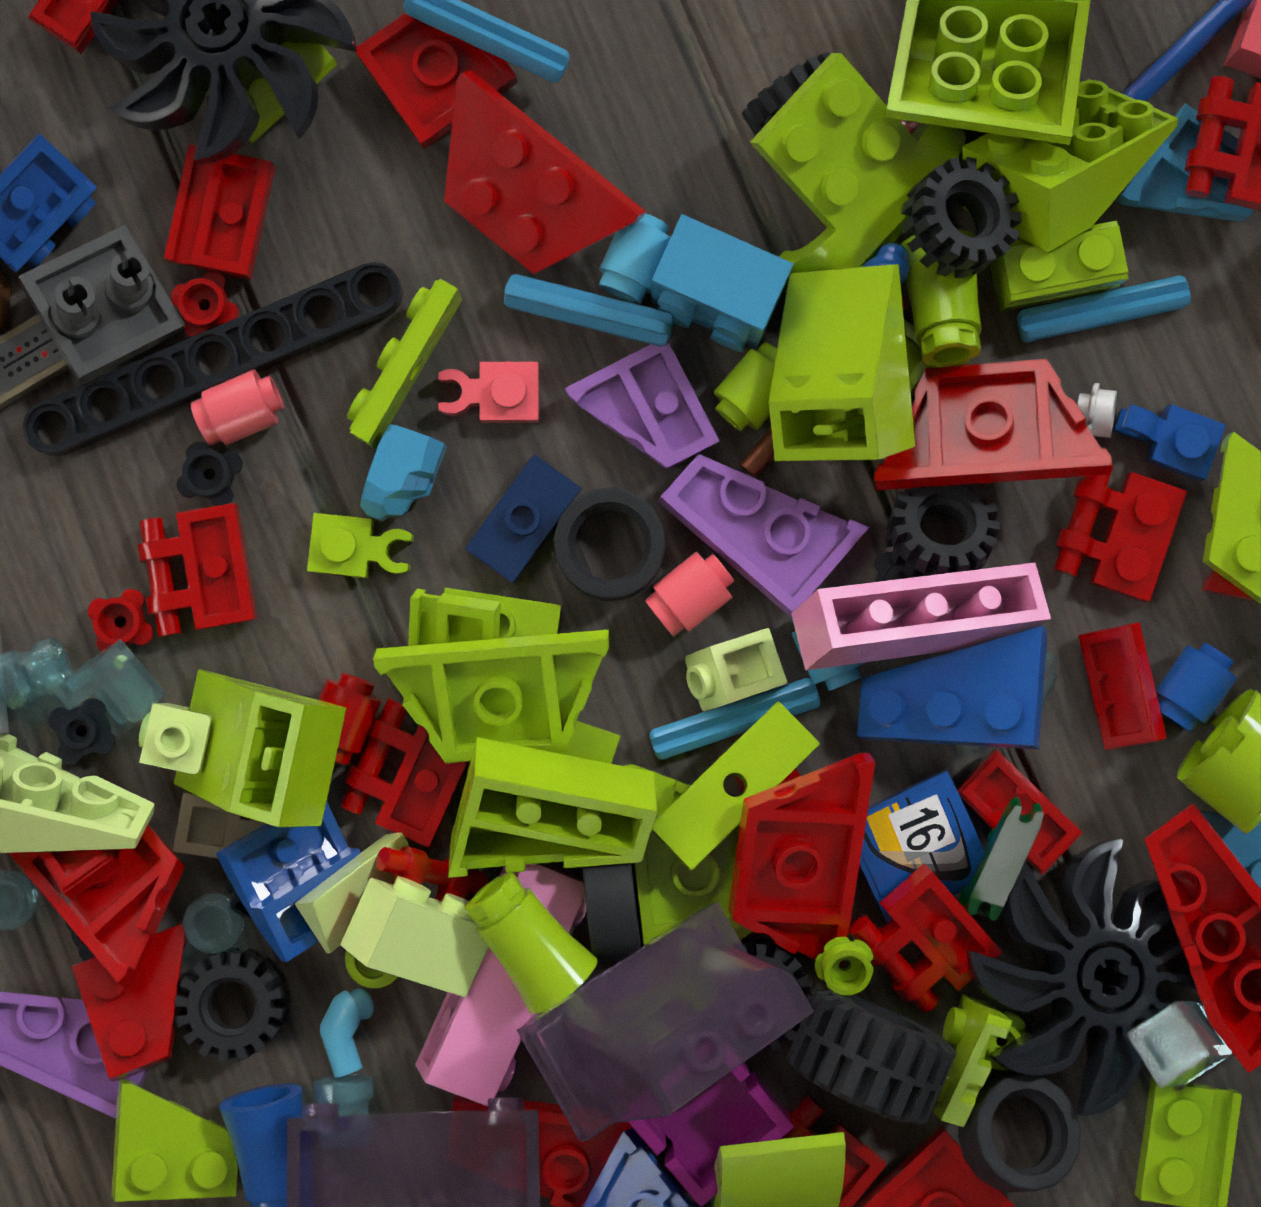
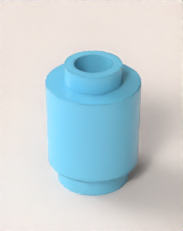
[598,214,671,305]

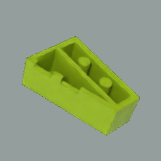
[448,737,657,878]

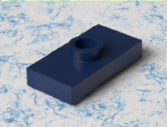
[465,454,582,584]

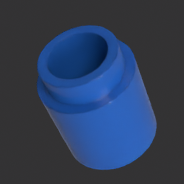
[1156,642,1238,734]

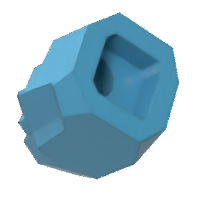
[360,424,447,521]

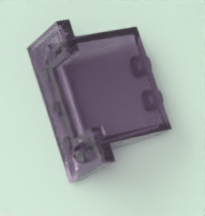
[517,901,814,1141]

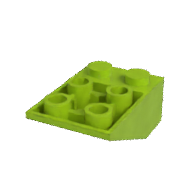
[963,79,1178,252]
[768,264,915,461]
[174,669,347,827]

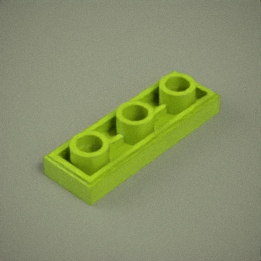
[347,279,463,450]
[651,701,820,871]

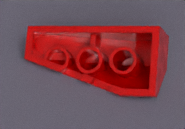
[1143,803,1261,1073]

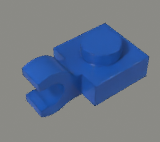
[1113,404,1226,481]

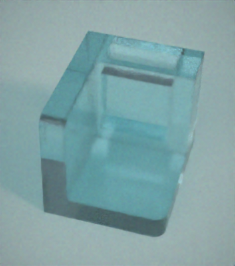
[54,639,166,724]
[1126,1001,1233,1088]

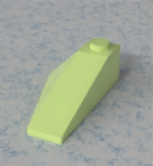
[0,733,155,853]

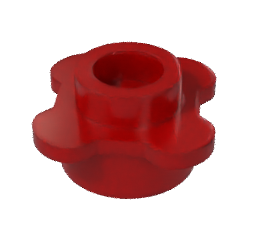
[171,271,239,337]
[88,589,154,655]

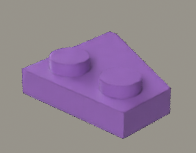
[565,342,720,470]

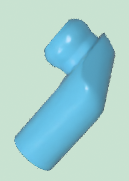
[320,988,374,1078]

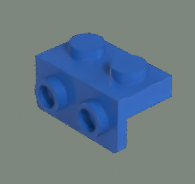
[0,133,97,273]

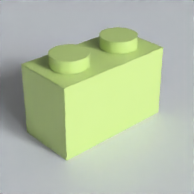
[340,876,489,997]

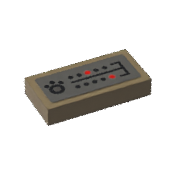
[0,314,70,410]

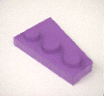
[658,454,869,617]
[0,991,179,1119]

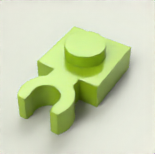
[307,513,414,578]

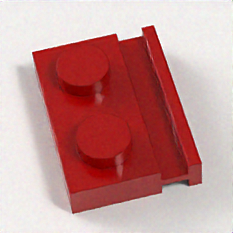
[164,144,276,280]

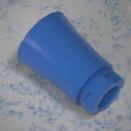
[218,1083,311,1207]

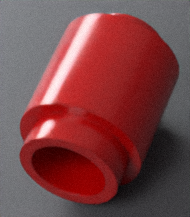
[318,672,382,765]

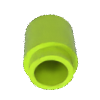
[714,342,777,431]

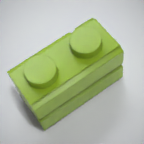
[990,221,1129,312]

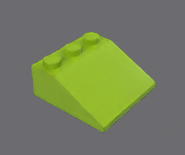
[885,0,1091,145]

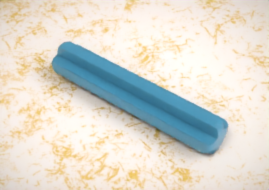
[403,0,570,83]
[504,274,674,347]
[1016,275,1191,343]
[649,678,820,760]

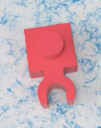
[438,362,539,423]

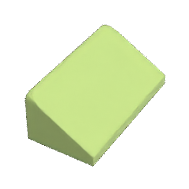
[295,833,409,953]

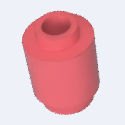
[191,369,284,446]
[644,552,734,637]

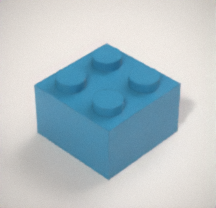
[651,214,793,352]

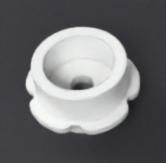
[1077,383,1117,438]

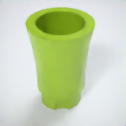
[900,229,982,367]
[465,871,597,1015]

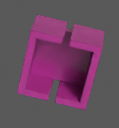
[621,1022,794,1207]

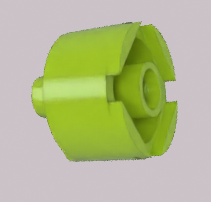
[1177,689,1261,834]

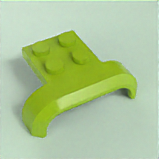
[750,53,966,287]

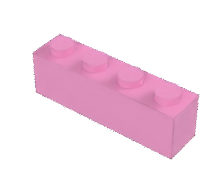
[791,563,1051,671]
[415,863,587,1107]

